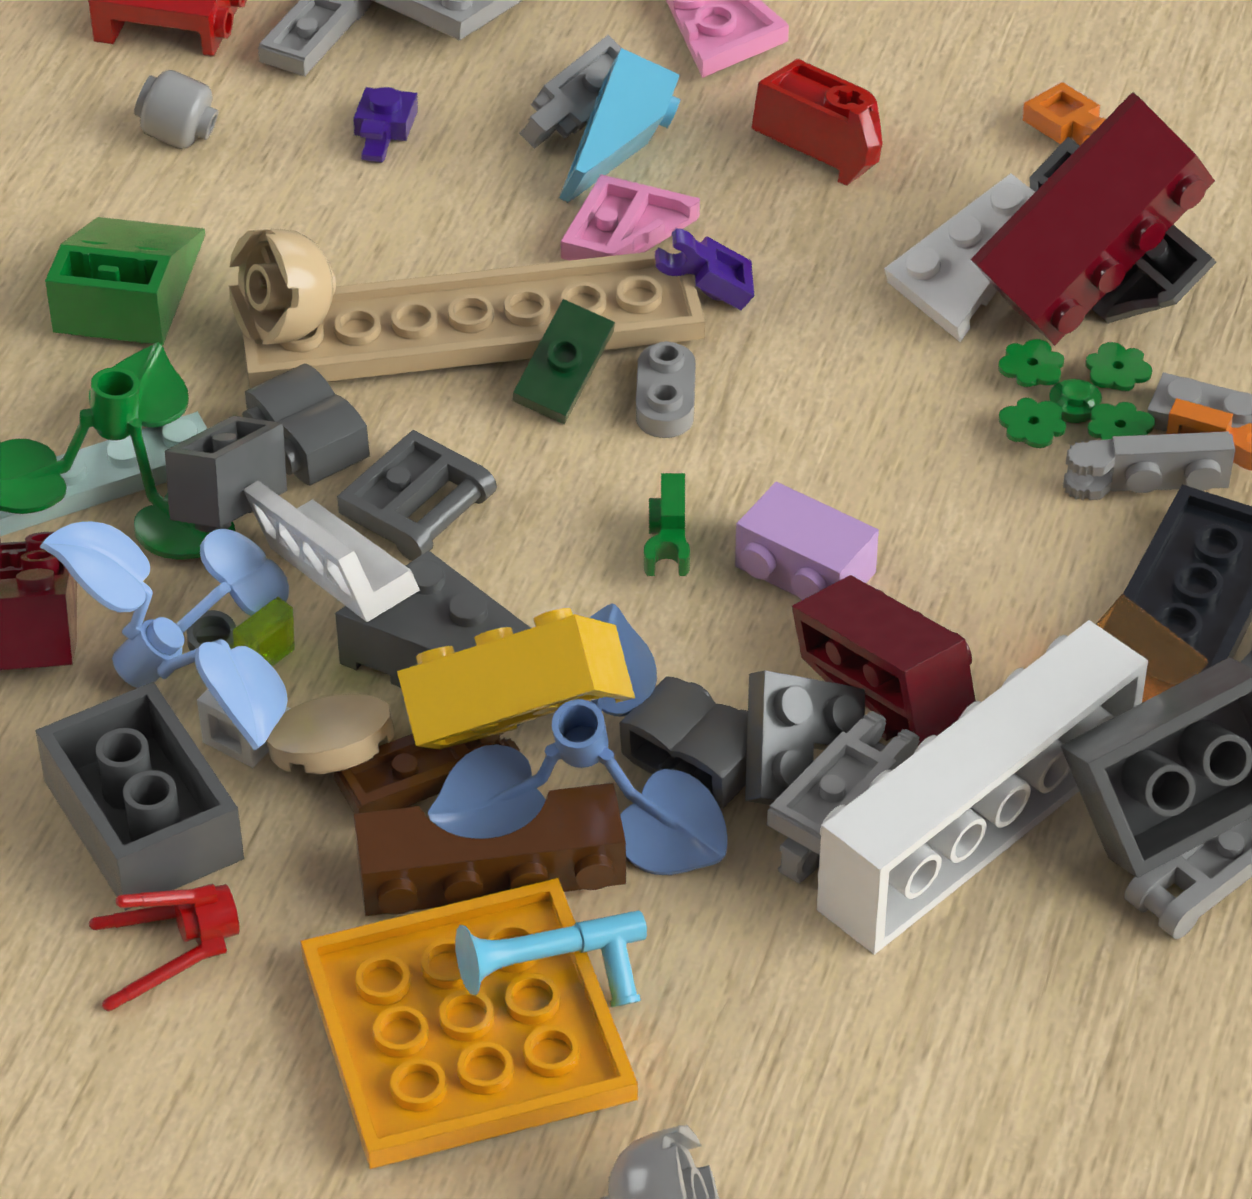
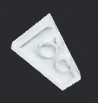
[884,173,1035,342]

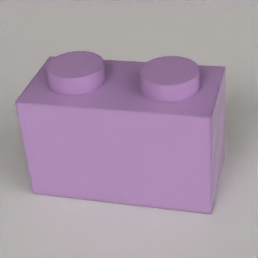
[735,482,879,600]

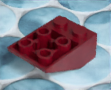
[0,532,77,670]

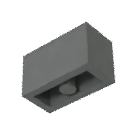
[165,416,287,532]

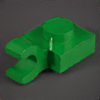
[644,473,690,576]

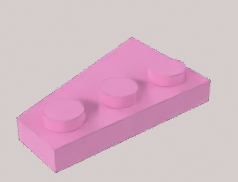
[666,0,789,78]

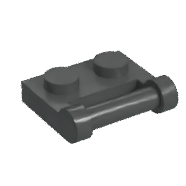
[337,430,497,561]

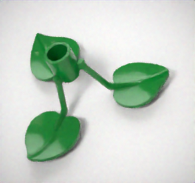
[0,342,236,560]

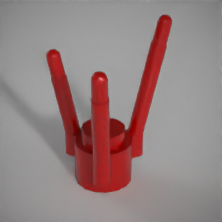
[89,884,240,1011]

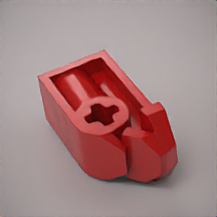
[751,58,883,186]

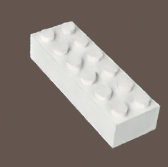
[817,620,1148,955]

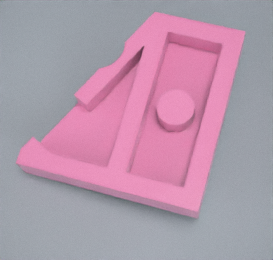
[561,175,700,261]

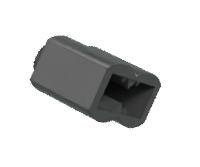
[242,363,370,485]
[619,677,748,809]

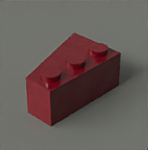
[792,575,976,746]

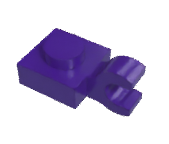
[353,87,418,162]
[655,228,754,310]

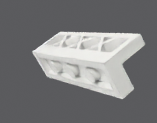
[243,481,420,622]

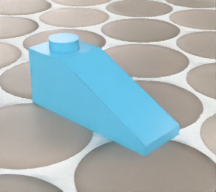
[559,48,680,202]

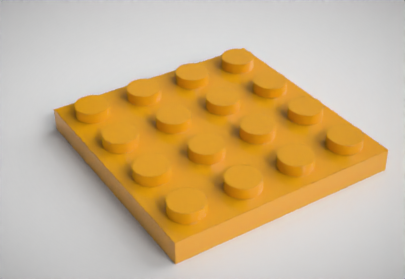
[300,878,638,1169]

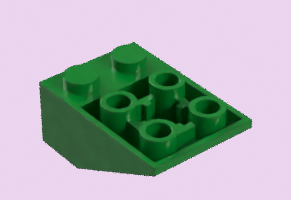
[45,217,205,345]

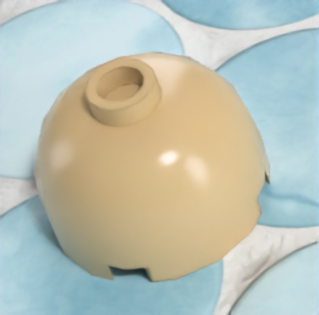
[229,229,336,344]

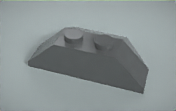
[1029,137,1217,323]

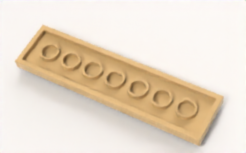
[242,249,705,388]

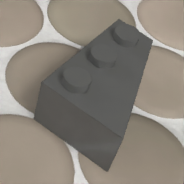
[335,550,531,727]

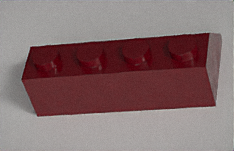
[970,92,1215,346]

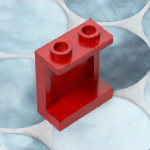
[88,0,247,56]

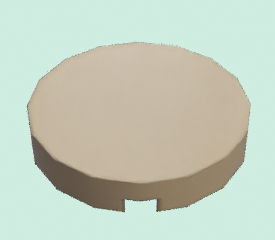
[266,694,394,774]

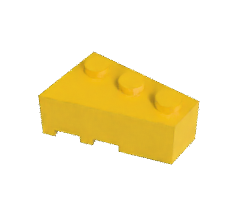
[397,608,635,749]

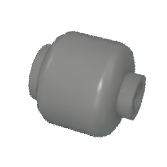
[134,70,219,149]

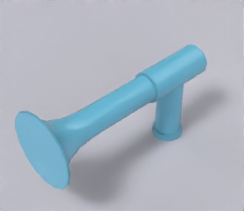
[455,910,647,1008]

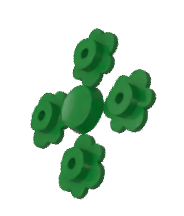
[998,339,1155,448]

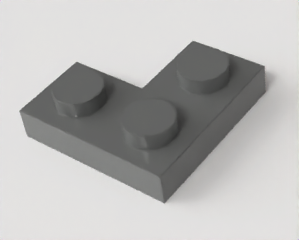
[745,670,865,805]

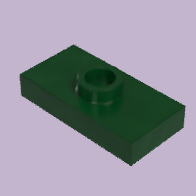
[512,299,615,424]

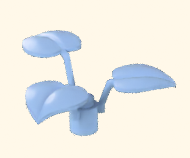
[40,521,289,751]

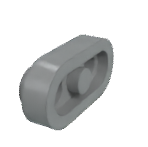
[636,341,696,438]

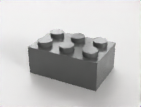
[1060,657,1252,878]
[35,682,244,911]

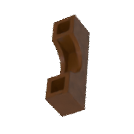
[354,783,626,916]

